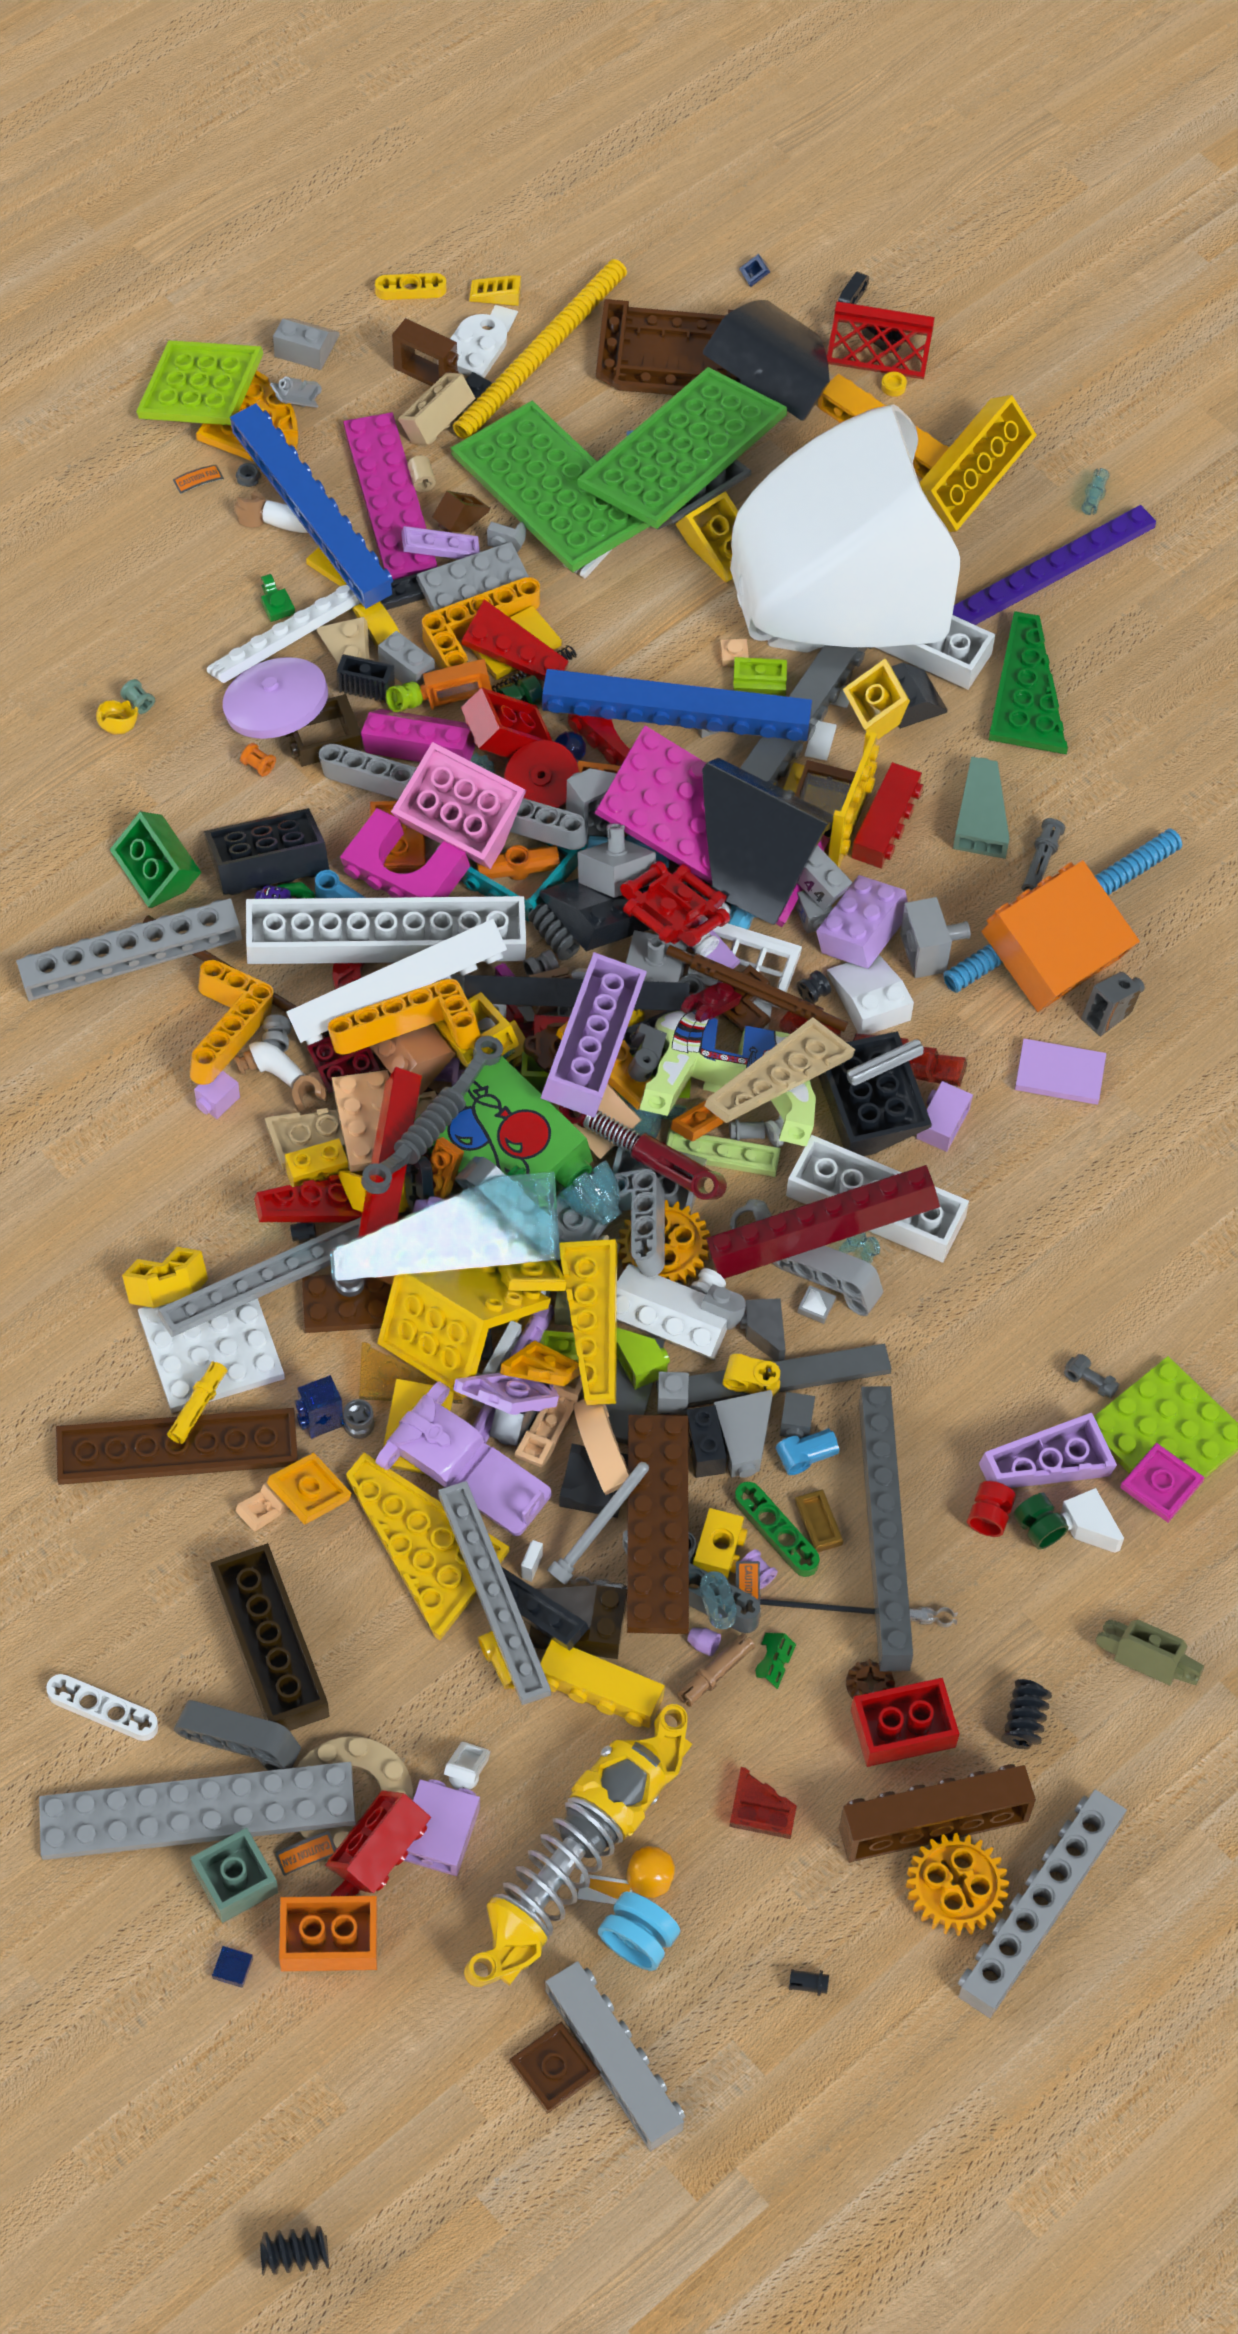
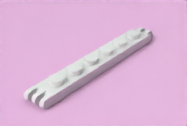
[207,585,361,683]

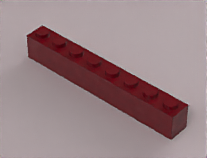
[706,1165,940,1279]

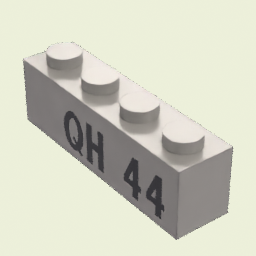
[798,845,853,911]

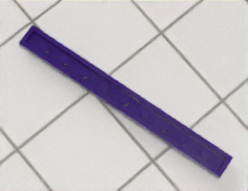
[952,505,1156,625]

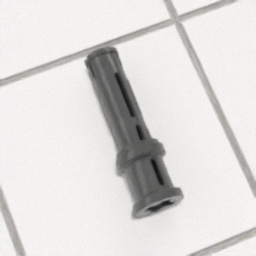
[1021,818,1066,891]

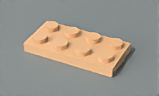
[332,1070,389,1172]

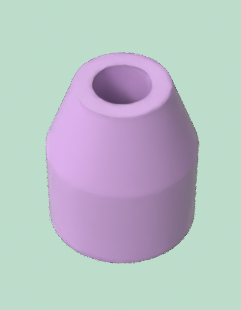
[687,1627,721,1657]

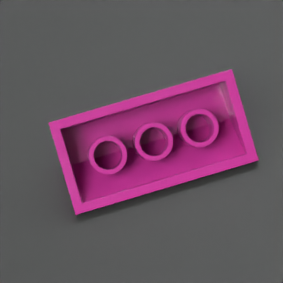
[361,709,476,762]

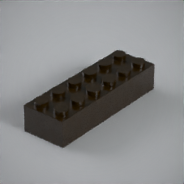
[210,1543,330,1731]

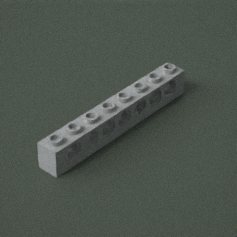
[16,898,242,1001]
[958,1789,1127,2019]

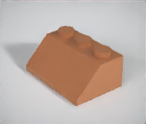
[370,1024,456,1095]

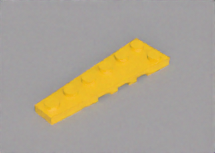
[558,1239,617,1405]

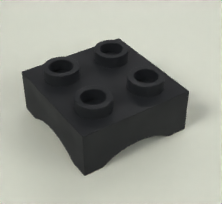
[559,1443,628,1518]

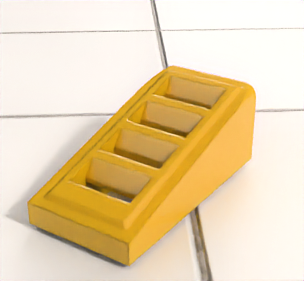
[469,275,521,306]

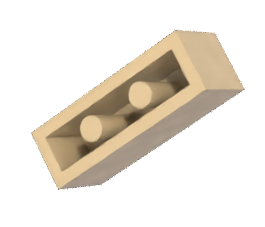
[398,373,476,445]

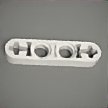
[46,1674,158,1741]

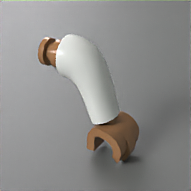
[235,491,308,533]
[234,1041,328,1111]

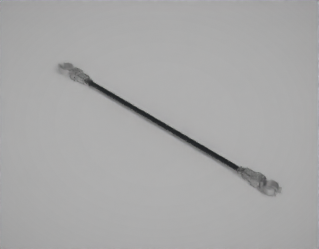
[571,1577,958,1627]

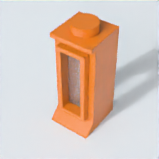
[420,658,492,710]

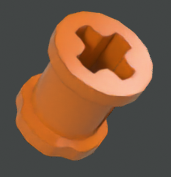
[240,743,276,777]

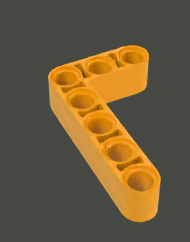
[422,577,540,669]
[190,960,274,1085]
[328,979,481,1054]

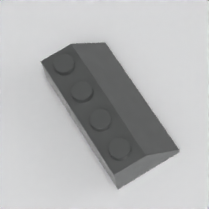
[657,459,752,530]

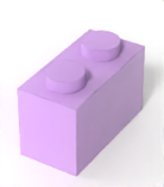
[916,1081,973,1152]

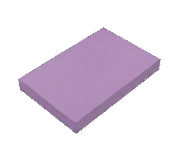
[1015,1039,1106,1105]

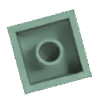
[190,1827,278,1923]

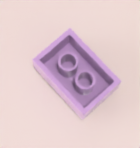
[816,875,908,969]

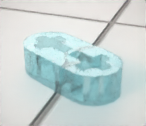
[700,1571,737,1629]

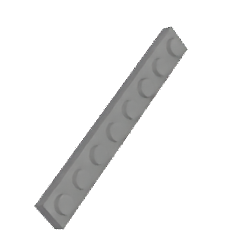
[157,1217,361,1337]
[438,1481,551,1705]

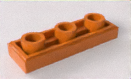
[430,1137,464,1205]

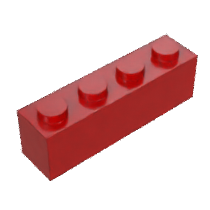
[851,762,924,869]

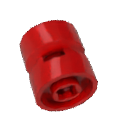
[967,1481,1016,1537]

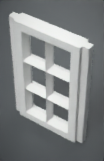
[687,923,802,1009]

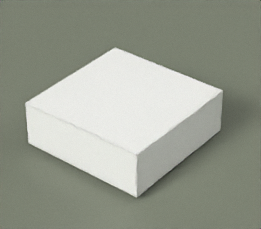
[521,1540,543,1582]

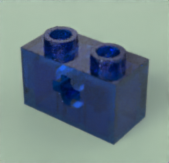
[295,1375,344,1439]

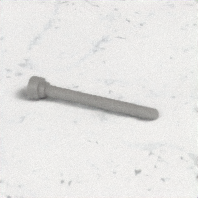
[547,1462,649,1585]

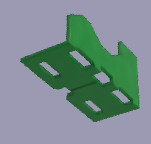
[755,1633,796,1689]

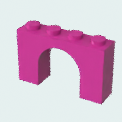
[340,808,470,898]

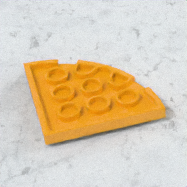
[196,370,298,462]

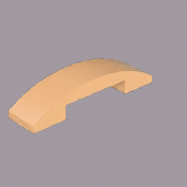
[514,1375,583,1468]
[573,1399,630,1495]

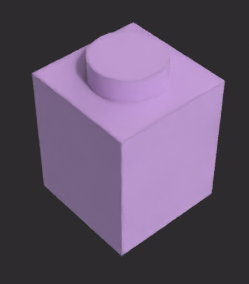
[194,1071,240,1119]

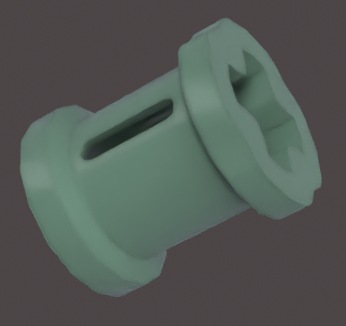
[120,679,155,714]

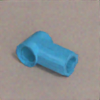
[315,870,366,898]
[775,1429,839,1475]

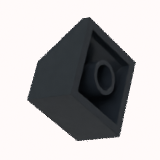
[891,662,948,729]

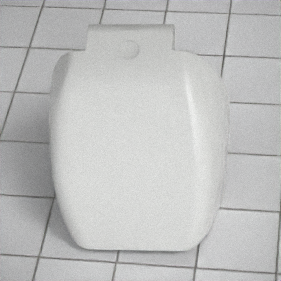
[730,404,960,647]

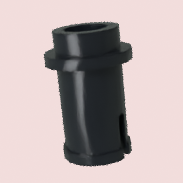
[789,1969,829,1996]

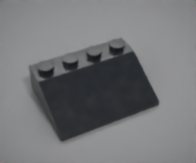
[204,808,330,895]
[539,878,650,952]
[818,1031,932,1156]

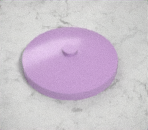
[223,657,328,739]

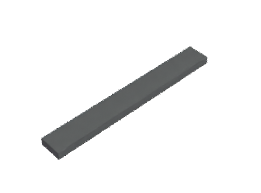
[656,1343,892,1408]

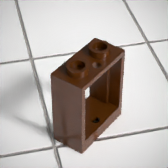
[392,318,459,387]

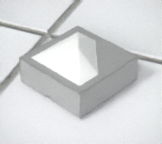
[797,1285,836,1324]

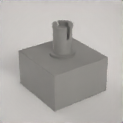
[578,823,656,898]
[900,897,971,978]
[626,930,688,982]

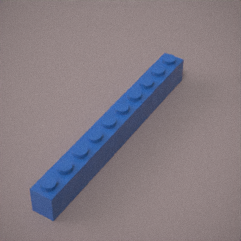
[230,403,393,609]
[542,669,812,741]

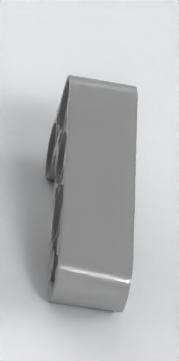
[604,1169,665,1277]
[773,1246,883,1316]

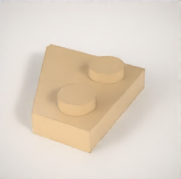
[317,617,369,665]

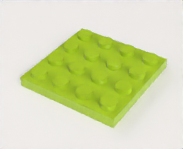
[136,340,264,425]
[1094,1356,1238,1479]

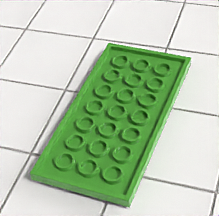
[577,367,787,529]
[451,400,650,573]

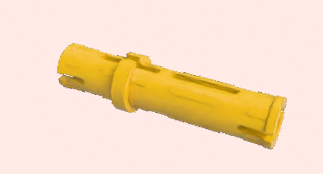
[167,1361,228,1444]

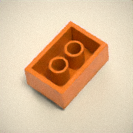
[279,1896,378,1972]

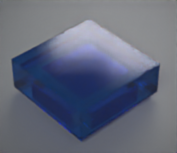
[212,1946,253,1988]

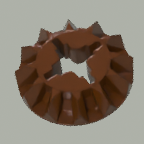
[846,1659,895,1699]

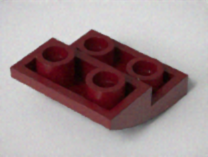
[307,1036,380,1094]

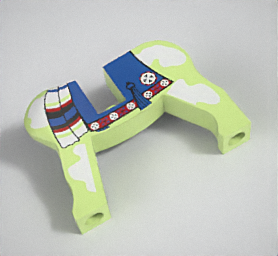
[640,1011,816,1147]

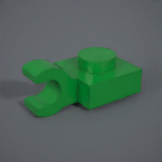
[261,574,295,622]

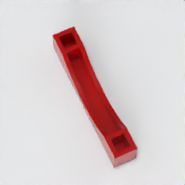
[568,714,630,766]

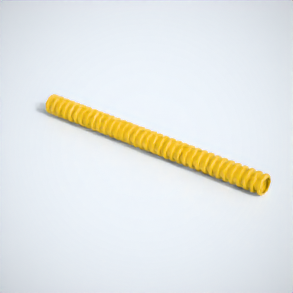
[453,259,627,440]

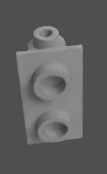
[270,377,322,408]

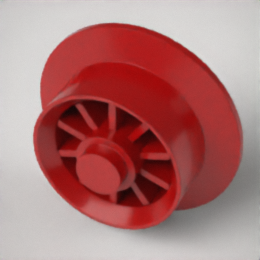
[504,740,579,808]

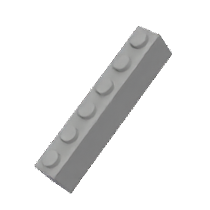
[545,1961,685,2152]

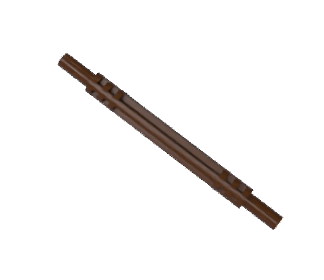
[665,945,849,1032]

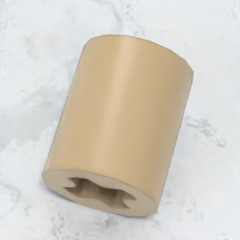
[407,456,436,492]

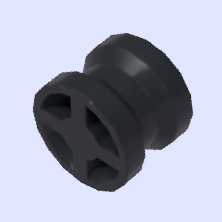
[797,970,831,1004]

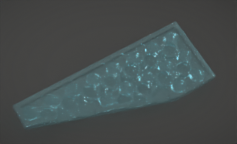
[330,1172,560,1281]

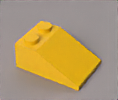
[675,491,738,583]

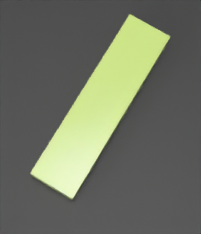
[666,1129,781,1177]

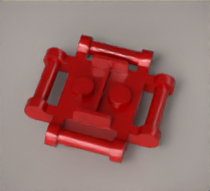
[620,861,730,947]

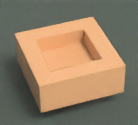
[720,639,749,667]

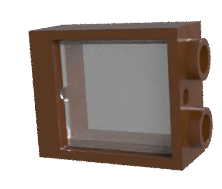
[795,760,856,837]

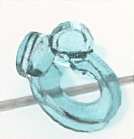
[839,1232,880,1264]

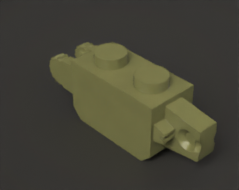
[1096,1619,1204,1686]

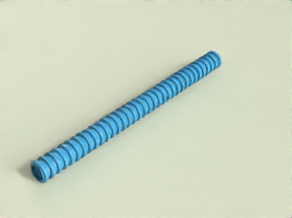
[943,828,1182,993]

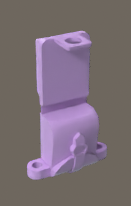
[376,1381,551,1536]

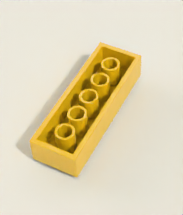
[919,395,1037,532]

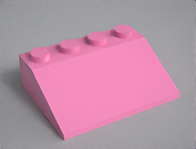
[391,742,526,869]

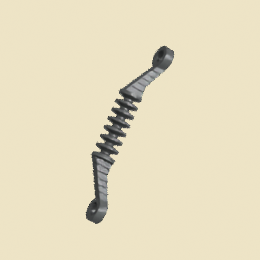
[361,1036,503,1194]

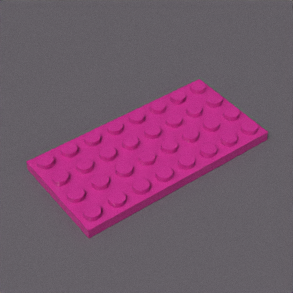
[595,726,830,927]

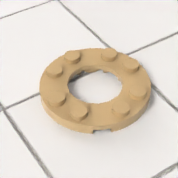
[296,1737,413,1850]

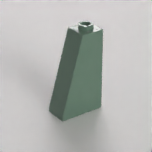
[953,757,1010,859]

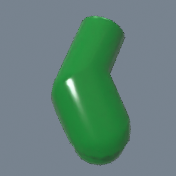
[277,882,316,899]

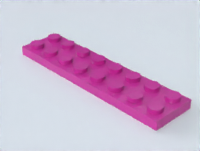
[343,412,438,580]

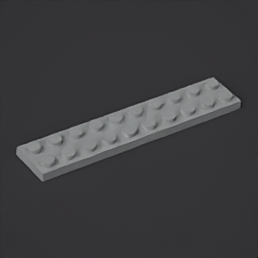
[39,1762,356,1860]

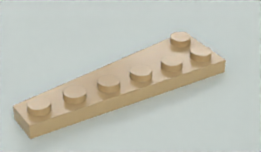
[705,1017,855,1123]
[265,1091,437,1170]

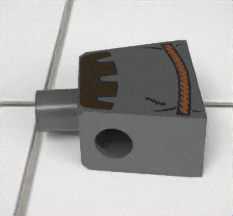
[1081,972,1145,1037]

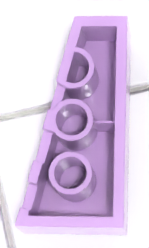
[979,1413,1117,1488]

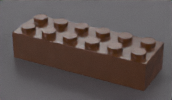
[839,1764,1036,1863]

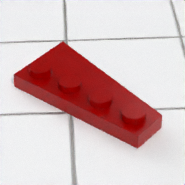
[461,599,569,681]
[254,1174,362,1222]

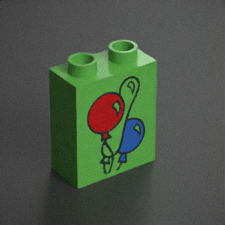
[414,1051,593,1234]

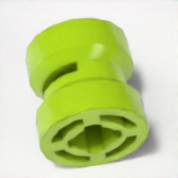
[386,681,423,712]

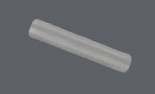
[846,1039,924,1086]

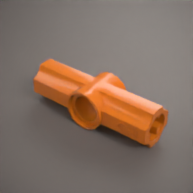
[476,845,560,880]

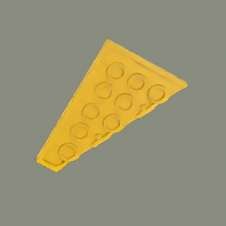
[346,1452,509,1640]

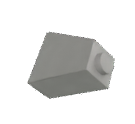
[714,1390,773,1478]

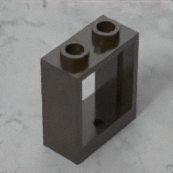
[285,694,363,767]

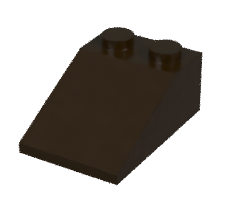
[529,1585,627,1659]

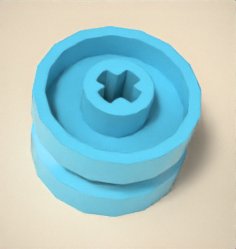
[598,1891,680,1971]

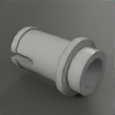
[729,1119,765,1141]

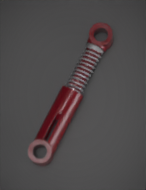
[559,1106,727,1200]

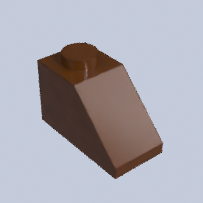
[432,491,491,533]

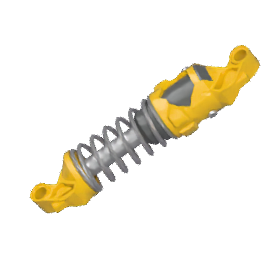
[464,1704,693,1987]

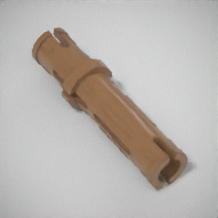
[677,1633,755,1707]

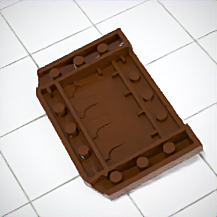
[596,299,742,395]

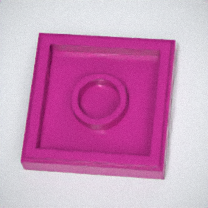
[1120,1442,1205,1523]

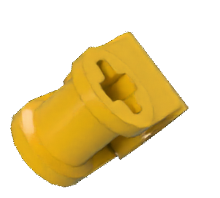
[722,1354,780,1396]

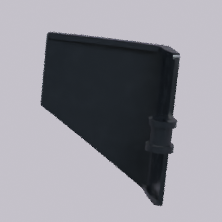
[703,300,830,421]
[702,758,833,925]

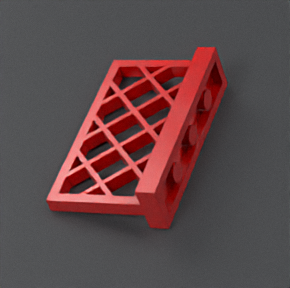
[827,301,935,379]

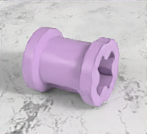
[741,1549,778,1589]

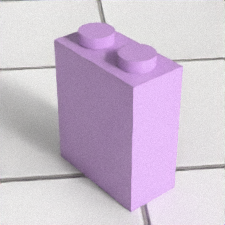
[404,1779,480,1876]

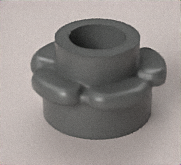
[236,463,261,487]

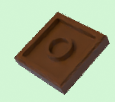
[509,2022,600,2114]

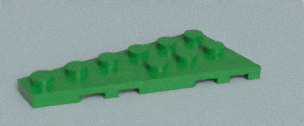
[988,611,1068,755]

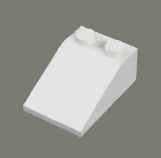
[827,955,914,1037]

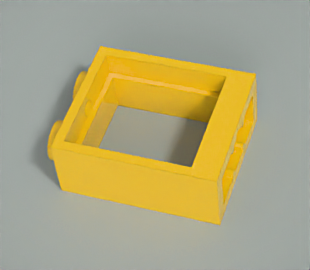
[435,992,520,1068]

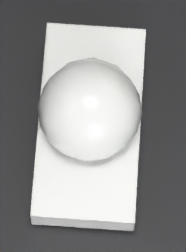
[444,1742,491,1790]

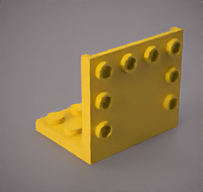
[783,731,880,867]
[377,1246,551,1398]

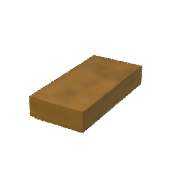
[794,1489,843,1552]

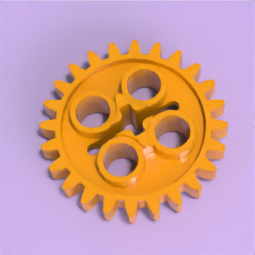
[617,1200,710,1285]
[906,1833,1009,1936]

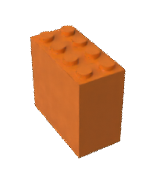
[981,860,1140,1012]

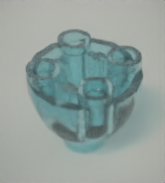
[559,1160,622,1226]

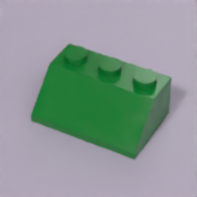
[109,811,202,908]

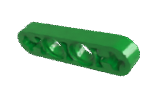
[734,1482,820,1577]

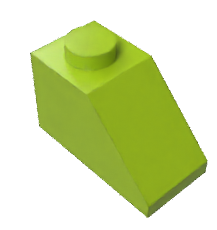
[616,1327,670,1390]

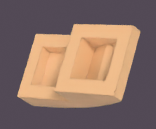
[235,1483,289,1532]

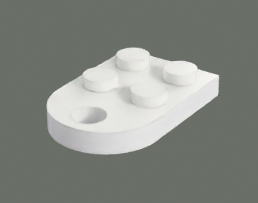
[437,314,507,378]

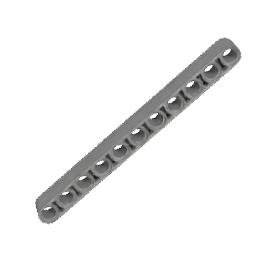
[319,744,587,850]

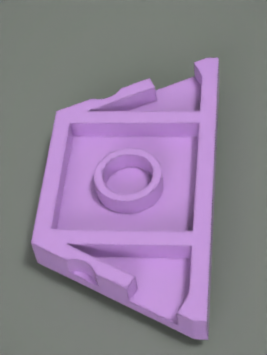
[453,1373,559,1415]

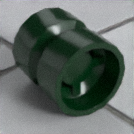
[497,675,543,709]
[1013,1493,1069,1550]

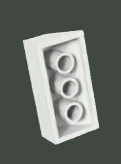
[617,1264,727,1360]

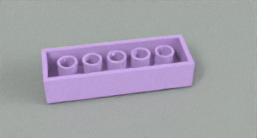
[541,952,647,1118]

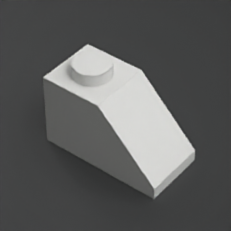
[1060,1488,1124,1553]

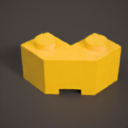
[122,1247,208,1308]

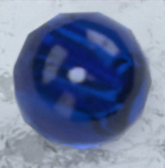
[554,731,586,763]

